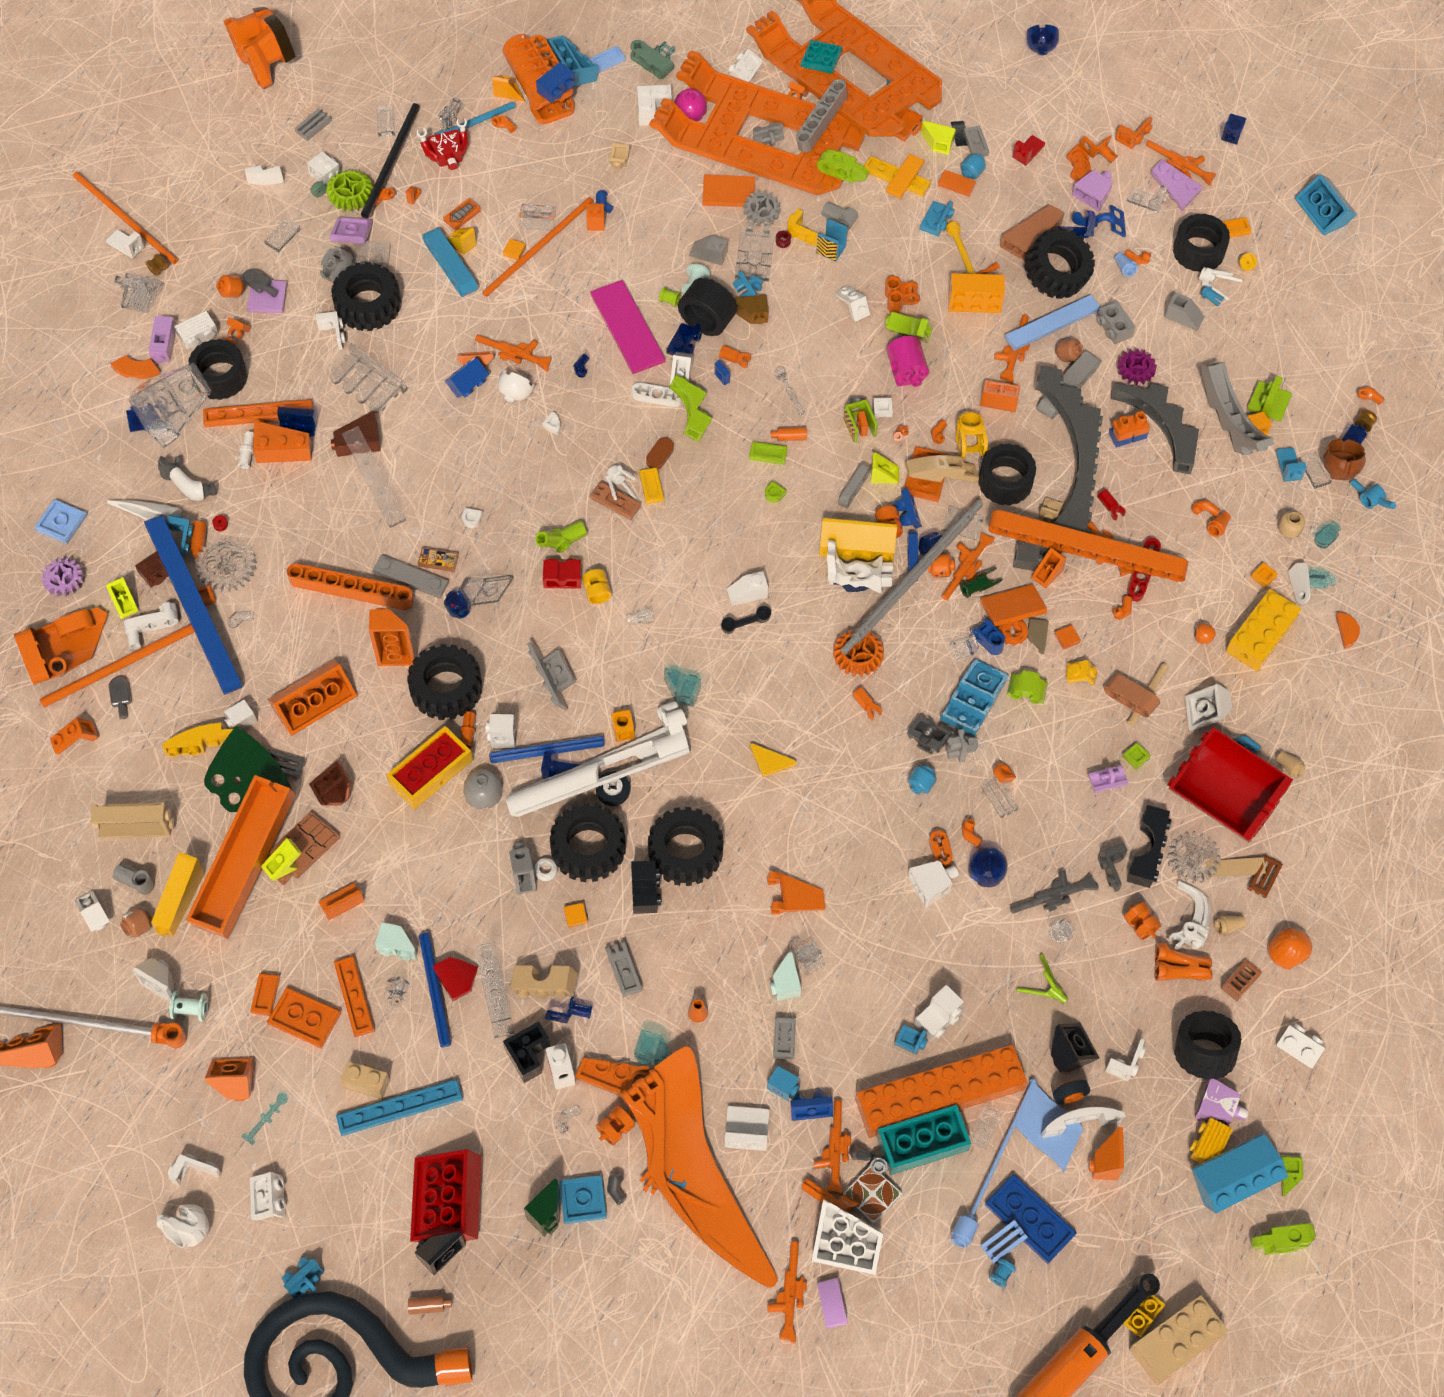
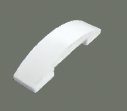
[1041,1107,1126,1138]

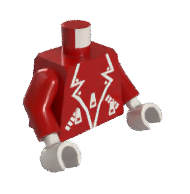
[416,118,469,170]

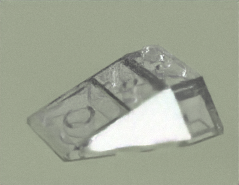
[129,363,212,448]

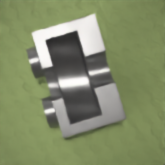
[907,716,952,754]

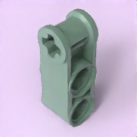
[630,40,674,79]

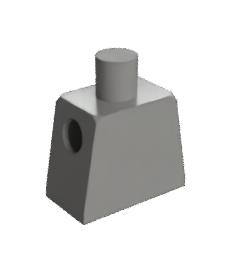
[509,843,537,895]

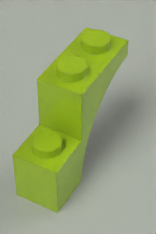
[669,375,712,442]

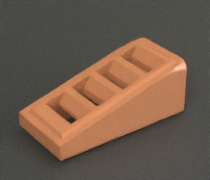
[1221,960,1262,1001]

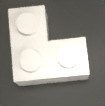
[637,85,672,126]
[914,985,964,1042]

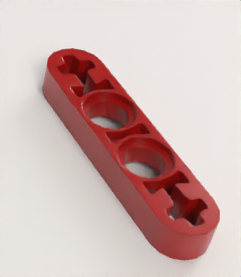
[1127,538,1161,602]

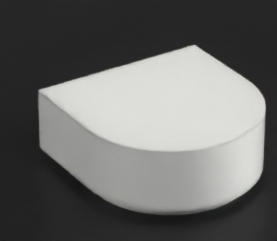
[462,508,483,528]

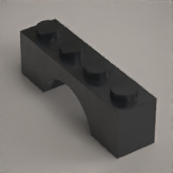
[1127,805,1172,888]

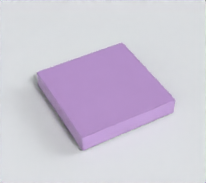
[330,217,372,244]
[247,280,287,313]

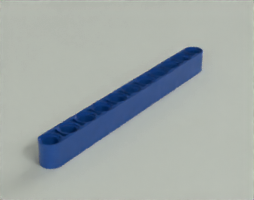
[144,514,242,695]

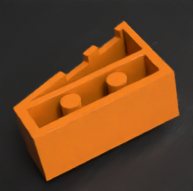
[253,421,312,463]

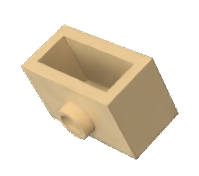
[340,1061,390,1100]

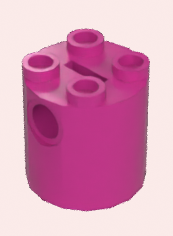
[886,336,930,387]

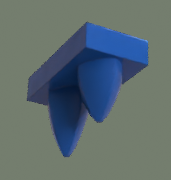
[890,488,922,529]
[790,1088,833,1121]

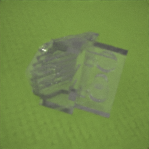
[114,273,165,313]

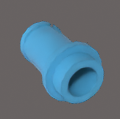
[1201,286,1224,307]

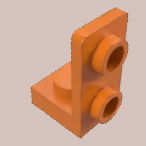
[1115,117,1153,149]
[50,717,99,754]

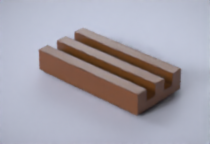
[1248,855,1283,899]

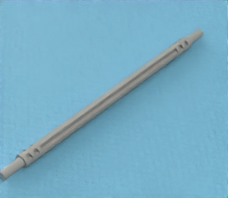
[841,500,984,655]

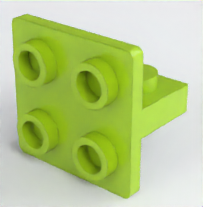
[1247,375,1292,422]

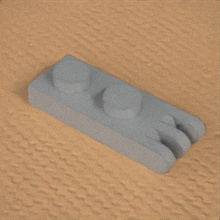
[605,941,642,998]

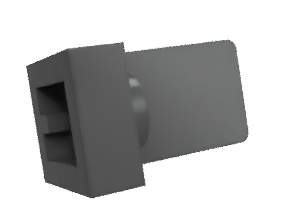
[1099,844,1127,892]

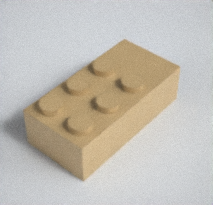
[1129,1295,1229,1386]

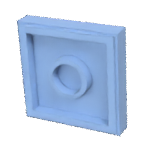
[34,499,87,544]

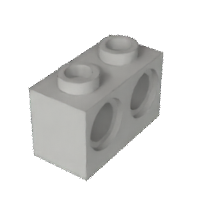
[1097,301,1136,345]

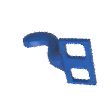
[1072,205,1126,237]

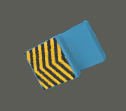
[816,219,848,262]

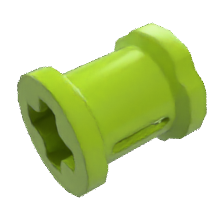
[659,287,681,307]

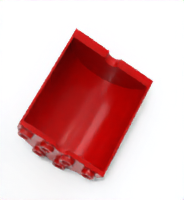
[1167,727,1293,843]

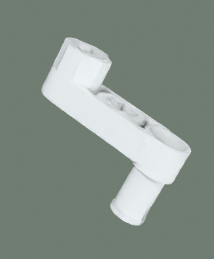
[123,602,179,650]

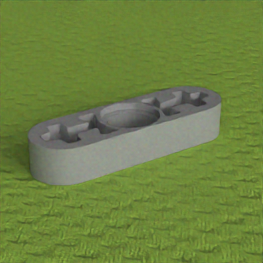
[838,463,871,508]

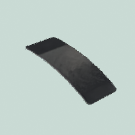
[951,121,968,147]

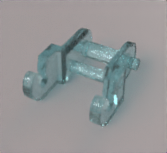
[655,41,675,59]

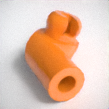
[374,188,395,206]
[1113,596,1132,619]
[962,819,983,848]

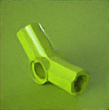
[535,521,587,553]

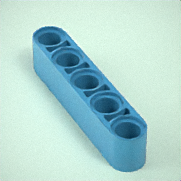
[422,227,478,297]

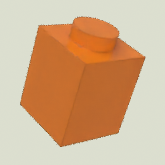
[586,204,605,231]

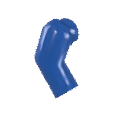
[596,190,614,213]

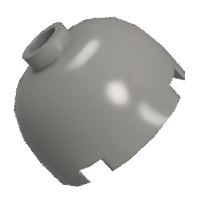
[320,246,353,282]
[463,769,502,809]

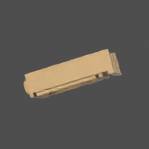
[90,802,175,838]

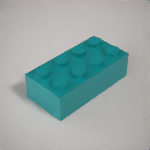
[876,1105,972,1175]

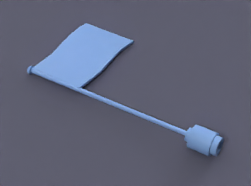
[951,1078,1083,1248]

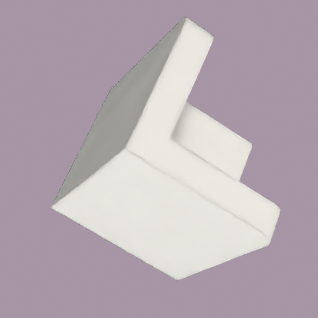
[872,398,893,421]

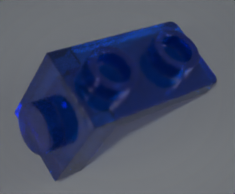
[1058,211,1098,238]

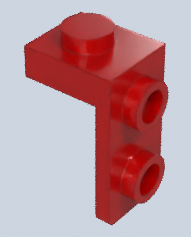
[1012,135,1045,166]

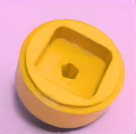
[1238,253,1257,271]

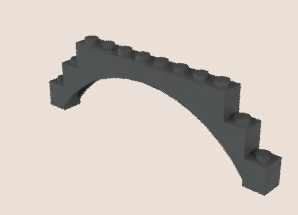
[1013,366,1103,571]

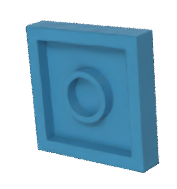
[559,1175,606,1224]

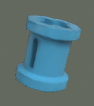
[989,1259,1016,1288]

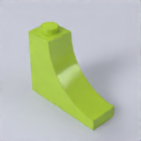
[885,312,934,343]

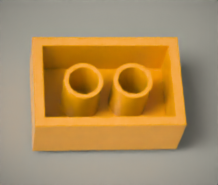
[948,273,1005,314]

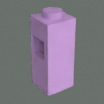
[149,316,175,363]

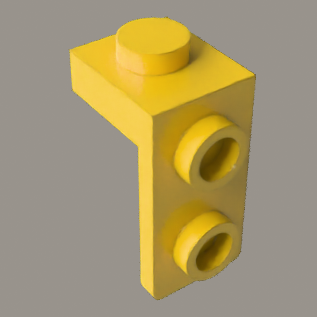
[787,208,818,247]

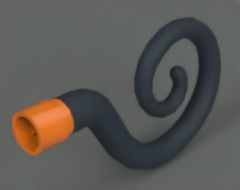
[244,1291,473,1397]

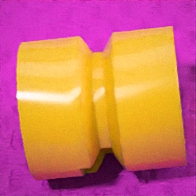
[582,569,611,604]

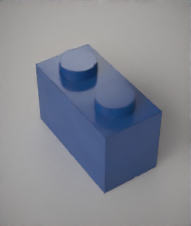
[536,62,575,103]
[444,357,489,398]

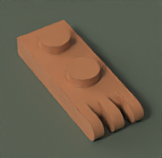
[589,482,641,520]

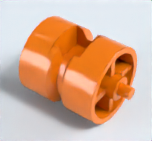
[1124,902,1162,940]
[595,1105,635,1146]

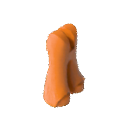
[1154,943,1213,981]

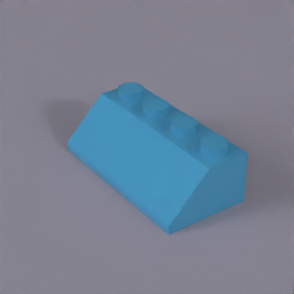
[1191,1133,1288,1213]

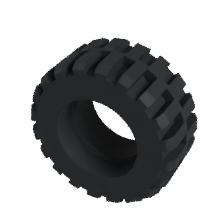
[1024,228,1095,299]
[331,262,401,331]
[407,644,482,720]
[550,803,626,882]
[648,807,723,886]

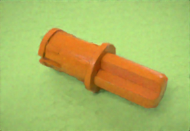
[460,711,475,749]

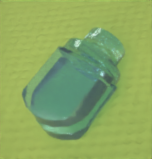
[1314,522,1341,549]
[1309,570,1336,589]

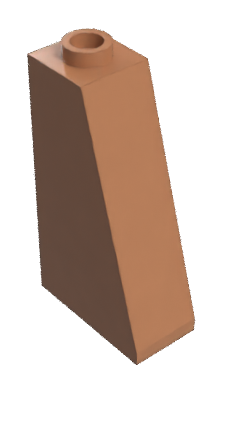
[1000,205,1064,260]

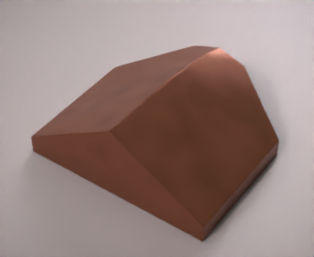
[309,761,351,806]

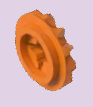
[998,620,1028,646]

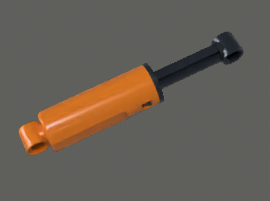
[1015,1274,1160,1397]

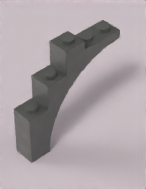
[1111,383,1199,475]

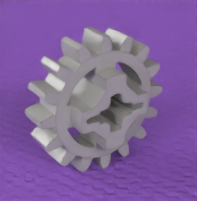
[743,190,781,227]

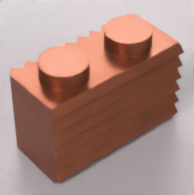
[135,551,169,588]

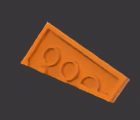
[575,1058,656,1102]

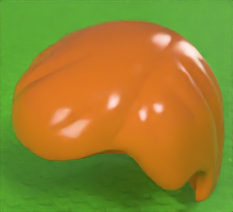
[1268,928,1312,969]

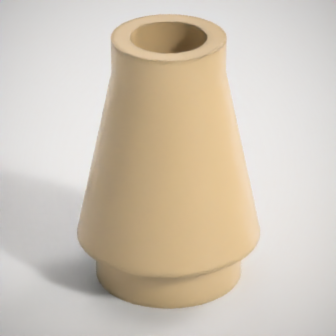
[1276,751,1306,778]
[1214,915,1246,936]

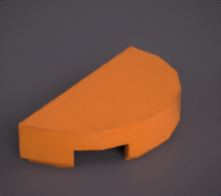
[1335,612,1360,648]

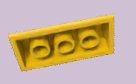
[819,518,897,562]

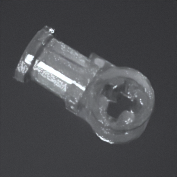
[438,98,464,131]

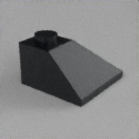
[1051,1022,1099,1073]
[415,1232,466,1275]

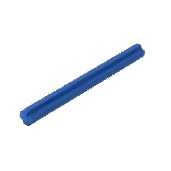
[489,735,604,763]
[419,933,451,1048]

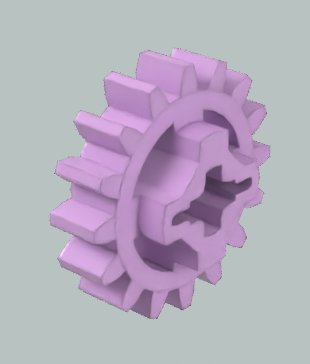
[41,557,84,597]

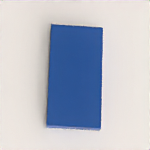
[985,1174,1077,1264]

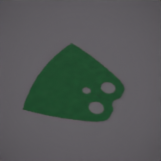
[204,726,292,812]

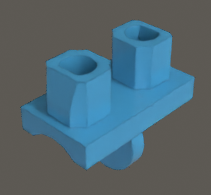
[732,271,763,297]
[282,1257,324,1298]

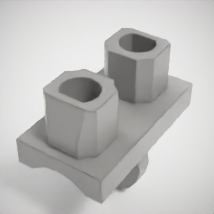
[753,122,784,146]
[946,729,979,762]

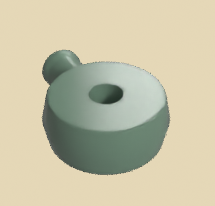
[310,181,328,197]

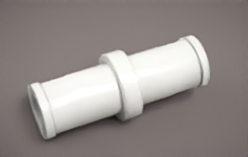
[238,431,254,469]

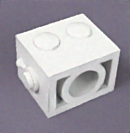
[307,152,340,185]

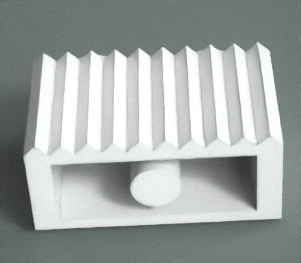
[174,311,218,349]

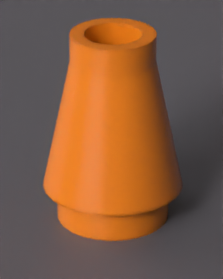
[1207,511,1231,537]
[688,999,708,1023]

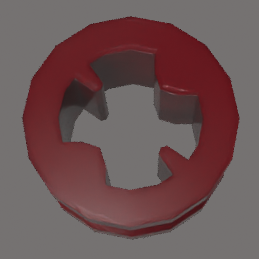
[775,230,791,248]

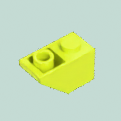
[921,120,956,155]

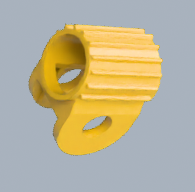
[955,411,988,458]

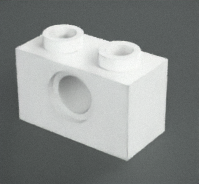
[486,714,516,749]

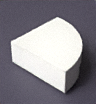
[542,411,561,435]

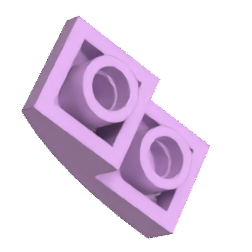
[817,1278,848,1328]

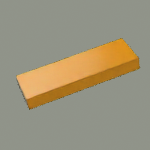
[886,154,925,199]

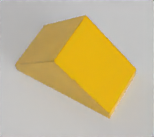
[447,227,476,255]

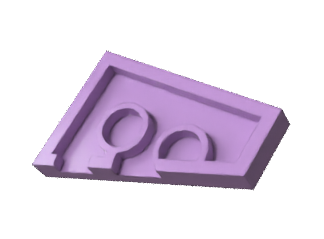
[1151,159,1203,211]

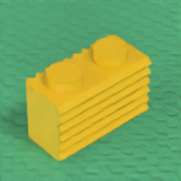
[1190,1117,1233,1163]

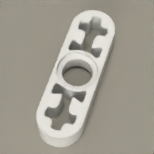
[632,383,682,407]

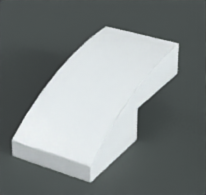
[244,165,284,185]

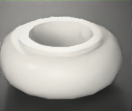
[533,858,558,881]

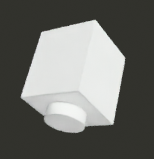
[224,700,257,730]

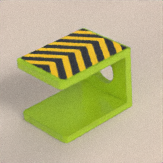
[843,399,878,443]

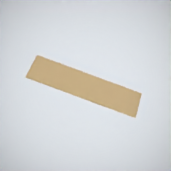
[1206,857,1266,877]

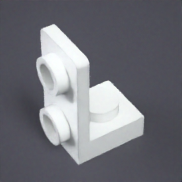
[106,230,144,259]
[316,311,345,350]
[1105,1038,1146,1081]

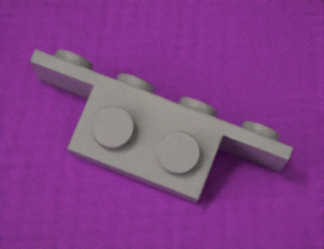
[527,642,576,710]

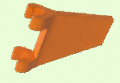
[767,872,826,914]

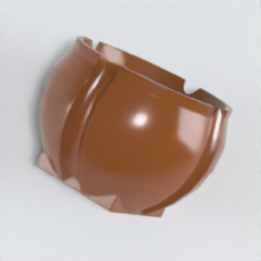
[1323,439,1366,481]

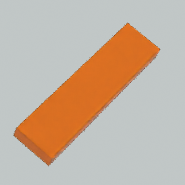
[334,956,375,1037]

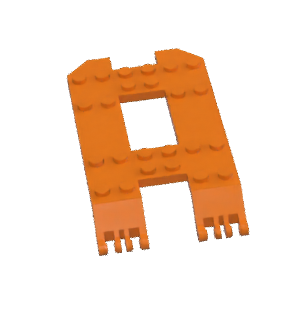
[746,0,942,136]
[649,51,865,196]

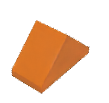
[1031,547,1067,588]

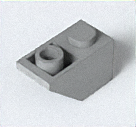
[1165,292,1205,331]

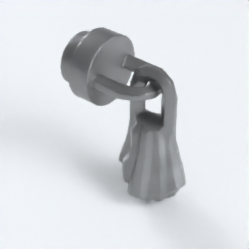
[849,1145,887,1174]

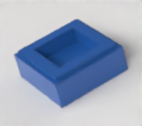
[714,360,730,385]

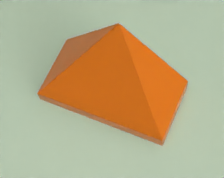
[457,351,494,368]

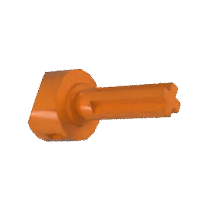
[801,1178,860,1214]

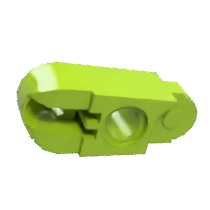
[816,149,869,184]
[1251,1224,1316,1255]

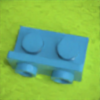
[920,201,955,237]

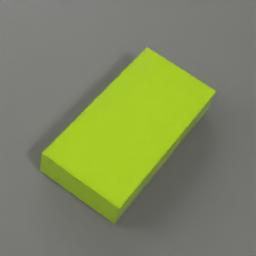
[749,441,788,465]

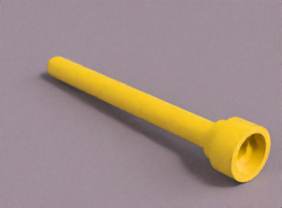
[946,221,976,274]

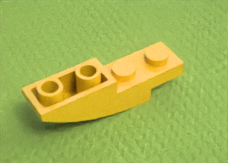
[162,723,241,757]

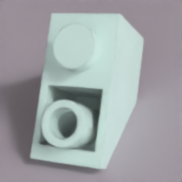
[375,922,417,960]

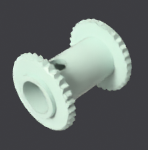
[681,263,710,294]
[169,991,208,1022]

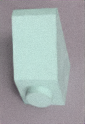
[770,952,801,1001]

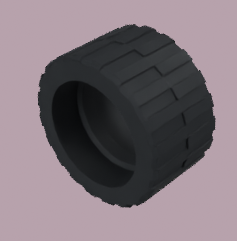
[1173,214,1230,272]
[678,278,737,336]
[188,339,247,400]
[978,443,1036,505]
[1174,1010,1242,1080]

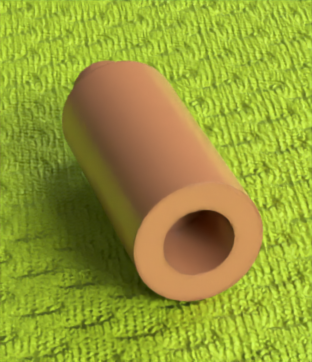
[408,1296,452,1314]

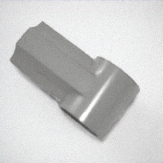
[821,202,858,230]
[112,863,154,895]

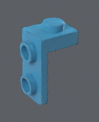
[1276,448,1307,482]
[166,515,193,558]

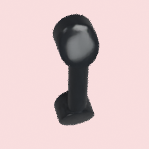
[721,606,771,634]

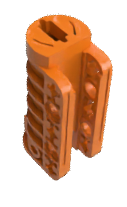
[502,34,575,124]

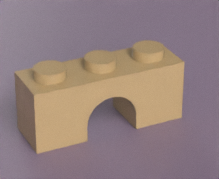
[510,965,578,999]

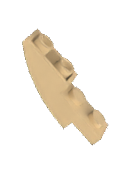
[905,455,979,483]

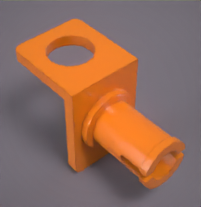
[1079,136,1118,163]

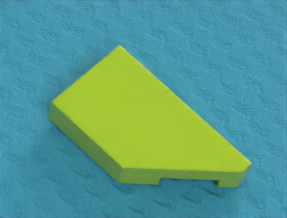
[1281,1156,1303,1196]

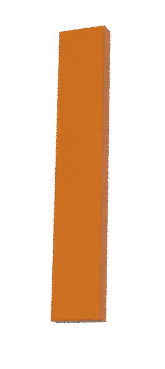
[203,399,313,427]

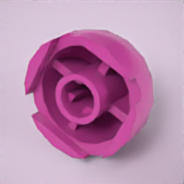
[674,88,707,121]

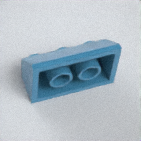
[1295,174,1358,235]

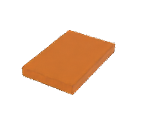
[702,174,755,207]
[904,446,951,502]
[980,584,1047,627]
[267,987,341,1049]

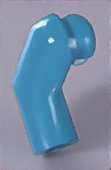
[1233,736,1261,754]

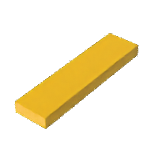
[864,155,931,197]

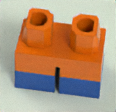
[1109,411,1150,447]

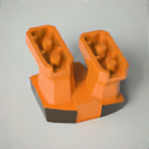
[223,7,296,89]

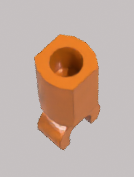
[719,345,751,368]
[852,687,882,720]

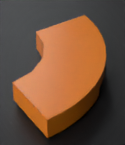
[1066,145,1091,182]
[110,355,160,379]

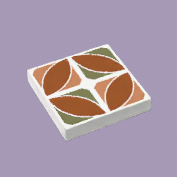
[843,1166,902,1225]

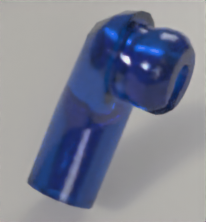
[573,354,589,378]

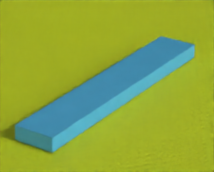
[336,1079,463,1136]

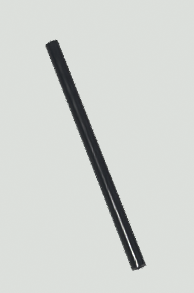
[361,103,420,218]

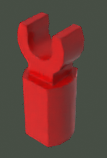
[1097,489,1126,521]

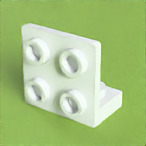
[724,1106,769,1151]

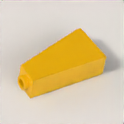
[151,852,205,936]

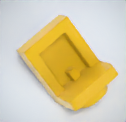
[1067,660,1098,685]

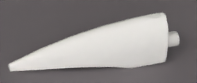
[107,500,182,522]

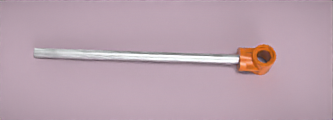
[0,1006,187,1048]

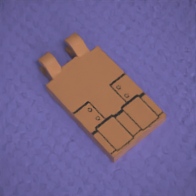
[265,812,340,885]

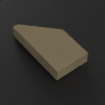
[1027,618,1049,655]

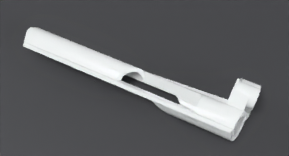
[506,701,690,817]

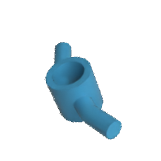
[1350,478,1396,509]

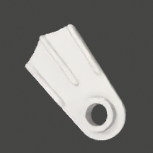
[1288,562,1311,604]

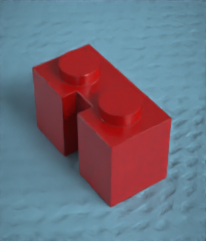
[543,558,582,589]

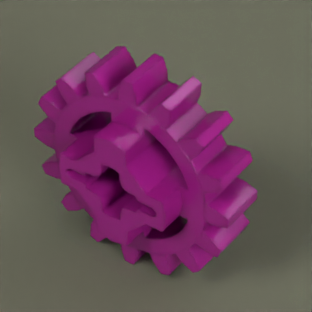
[1117,349,1157,385]

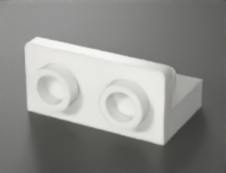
[727,49,763,82]
[250,1172,286,1221]

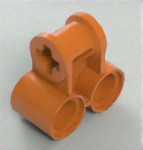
[885,276,921,313]

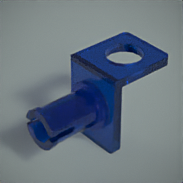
[545,992,592,1024]

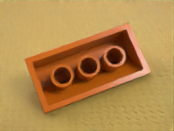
[369,608,415,666]
[267,660,357,736]

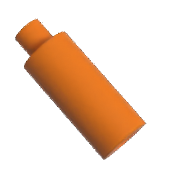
[770,427,807,441]
[190,521,206,558]

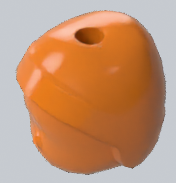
[1195,623,1216,644]

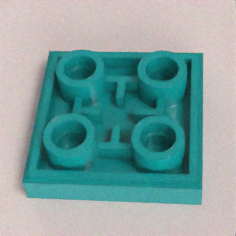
[801,40,842,74]

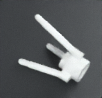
[1199,267,1243,300]
[605,465,641,503]

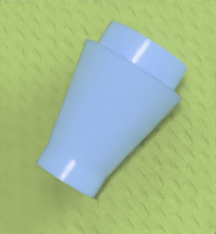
[1114,252,1138,277]

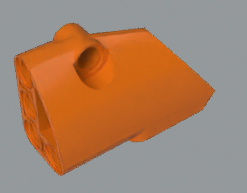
[13,607,108,685]

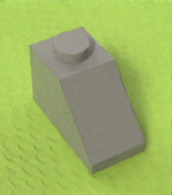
[689,235,728,266]

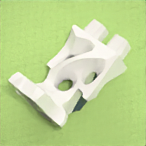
[827,540,893,593]

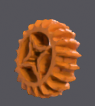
[833,628,884,677]

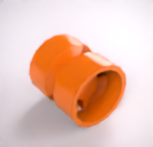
[875,506,903,538]

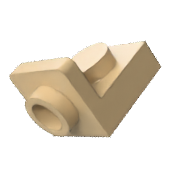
[1038,498,1063,523]

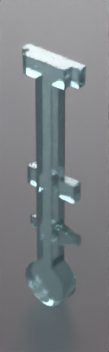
[241,1093,288,1146]

